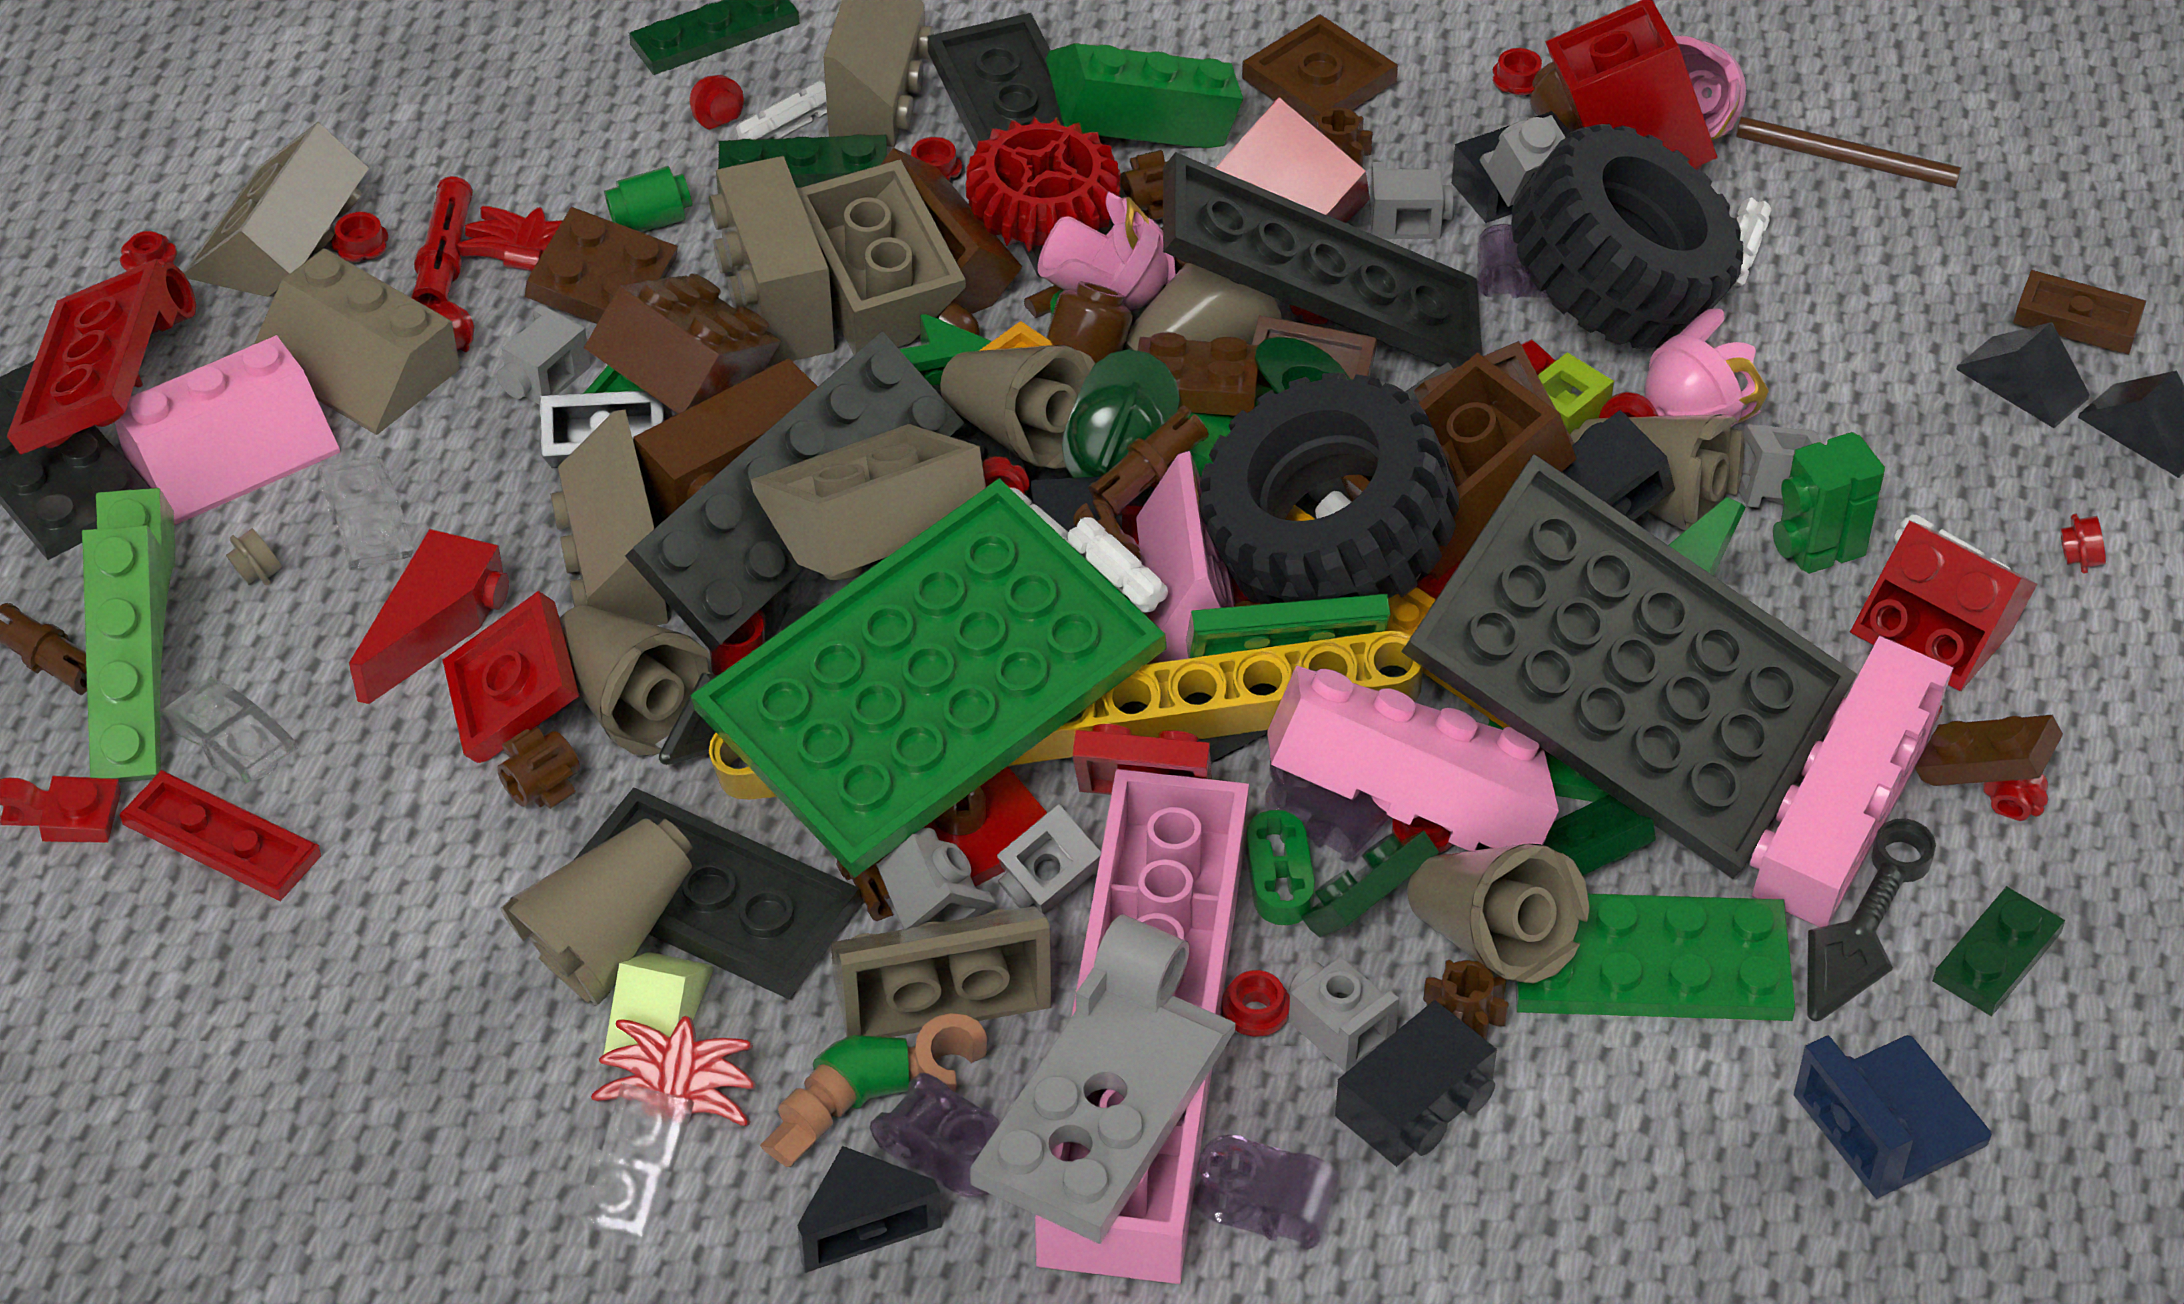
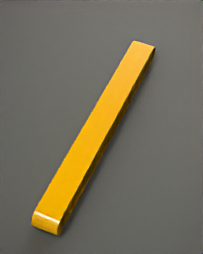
[709,631,1422,800]

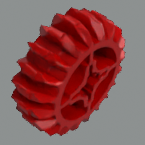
[966,116,1121,252]

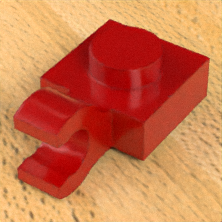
[0,776,121,843]

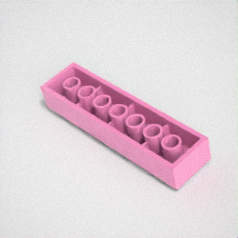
[1035,769,1249,1284]

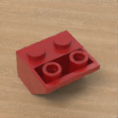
[1850,520,2038,691]

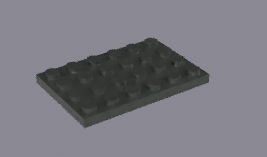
[1401,454,1857,879]

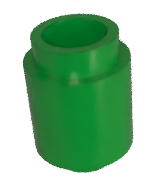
[604,166,693,233]

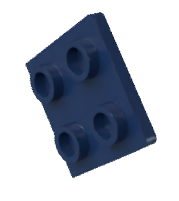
[1793,1035,1992,1199]

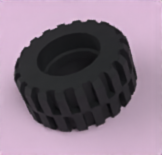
[1511,124,1743,349]
[1199,373,1459,605]

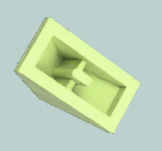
[603,952,714,1055]

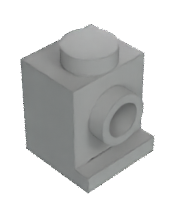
[1480,115,1565,207]
[1369,162,1453,239]
[497,304,591,405]
[1738,424,1823,507]
[997,804,1101,914]
[876,828,994,929]
[1288,956,1399,1073]

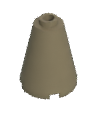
[1123,263,1282,351]
[940,345,1095,469]
[1570,414,1744,531]
[559,605,712,755]
[500,818,692,1006]
[1407,843,1589,983]

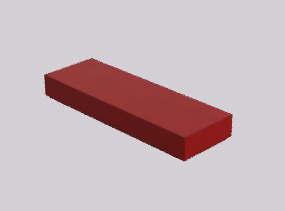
[120,770,321,902]

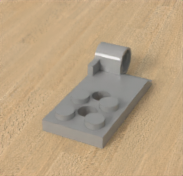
[970,914,1236,1244]

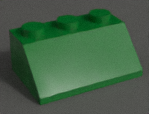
[1046,43,1243,148]

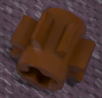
[1311,107,1373,167]
[1120,150,1168,221]
[497,727,580,809]
[1423,959,1509,1041]

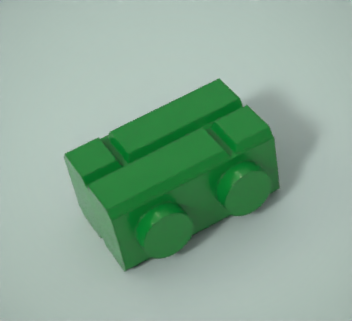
[1773,432,1885,574]

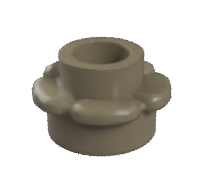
[226,528,283,585]

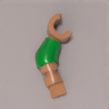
[760,1013,987,1167]

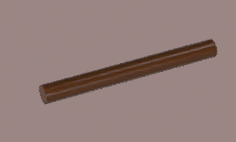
[1736,116,1962,188]

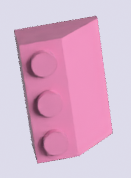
[115,335,340,526]
[1136,451,1235,664]

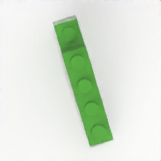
[82,488,175,782]

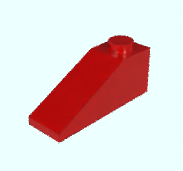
[349,529,509,704]

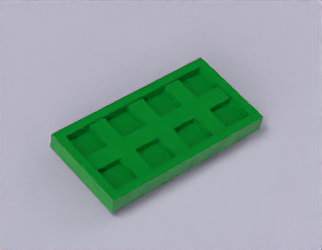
[1515,893,1796,1021]

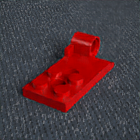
[7,259,196,455]

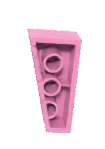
[1750,636,1953,927]
[1267,665,1559,851]

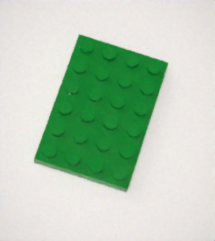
[690,479,1167,878]

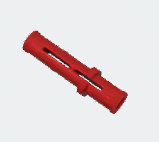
[411,176,473,308]

